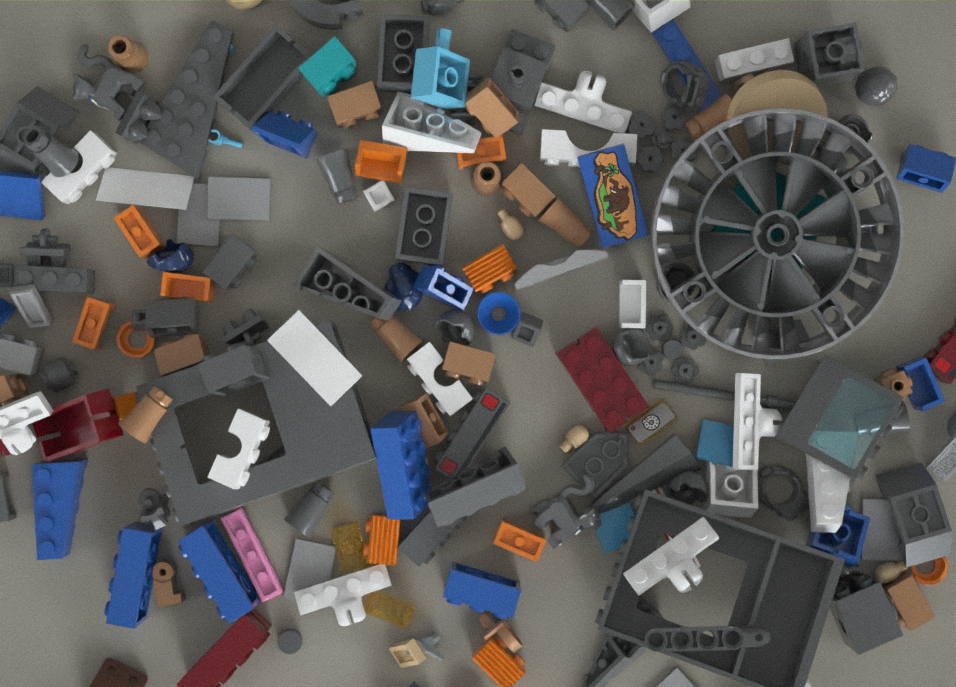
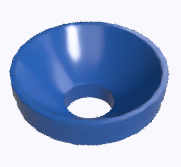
[477,292,520,335]

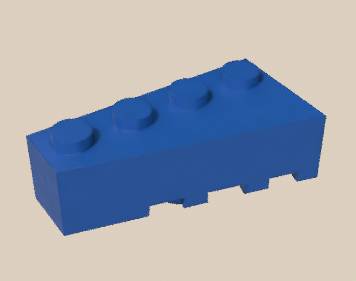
[32,459,88,560]

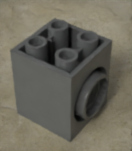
[794,22,865,88]
[830,573,903,655]

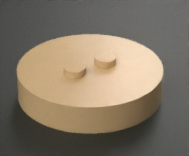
[727,70,828,166]

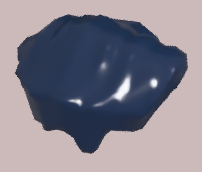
[146,239,194,273]
[384,262,423,311]

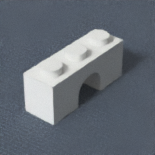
[714,38,794,84]
[41,130,117,204]
[406,342,473,416]
[207,409,270,489]

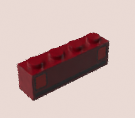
[923,318,956,384]

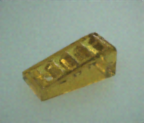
[364,591,416,630]

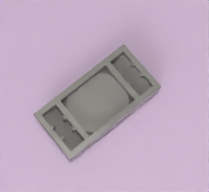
[514,250,608,291]

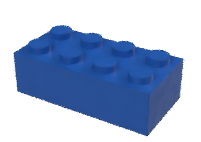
[370,411,432,519]
[178,520,261,624]
[104,521,163,629]

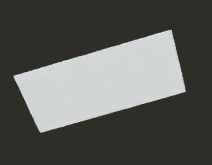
[96,167,194,210]
[267,310,362,406]

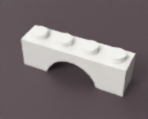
[539,129,637,167]

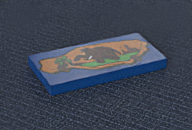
[577,143,648,248]

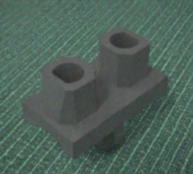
[20,228,71,267]
[222,308,269,347]
[138,488,171,531]

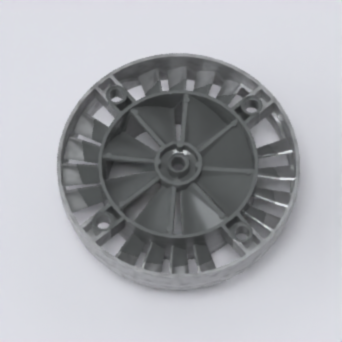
[651,108,904,359]

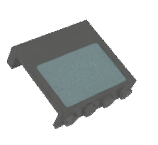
[776,355,905,484]

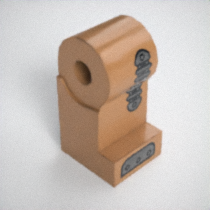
[152,560,186,607]

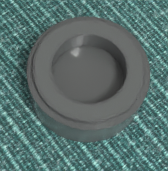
[278,629,303,654]

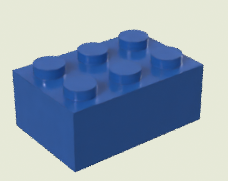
[443,561,521,619]

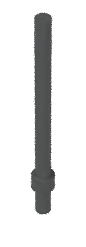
[653,379,796,410]

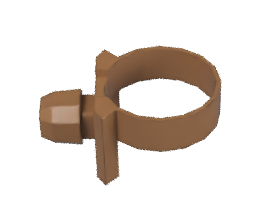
[479,610,523,653]

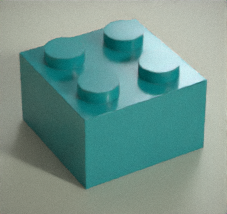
[298,36,358,99]

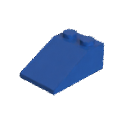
[252,110,318,159]

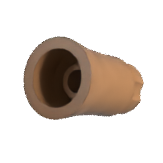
[108,35,148,74]
[685,93,732,141]
[471,162,504,196]
[538,195,593,248]
[370,316,424,364]
[118,386,173,444]

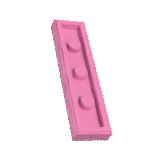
[220,507,284,603]

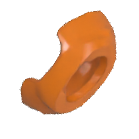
[116,321,155,358]
[911,557,948,585]

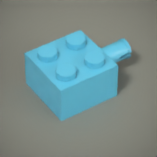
[411,28,470,109]

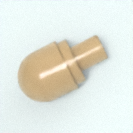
[497,209,523,240]
[559,425,589,453]
[874,561,908,584]

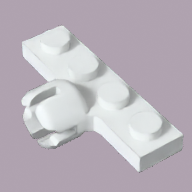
[534,71,632,134]
[733,373,783,470]
[0,391,54,455]
[623,517,719,596]
[294,564,392,626]

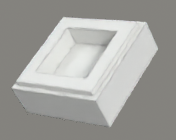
[363,180,395,212]

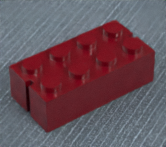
[555,327,649,434]
[32,389,124,463]
[176,608,272,687]

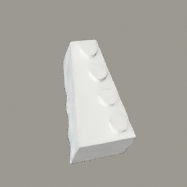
[805,431,859,533]

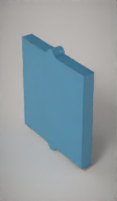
[695,419,734,468]
[595,502,635,553]

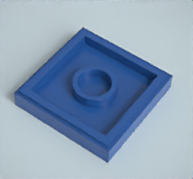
[0,171,45,220]

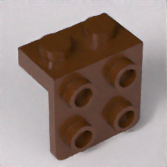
[90,658,148,687]

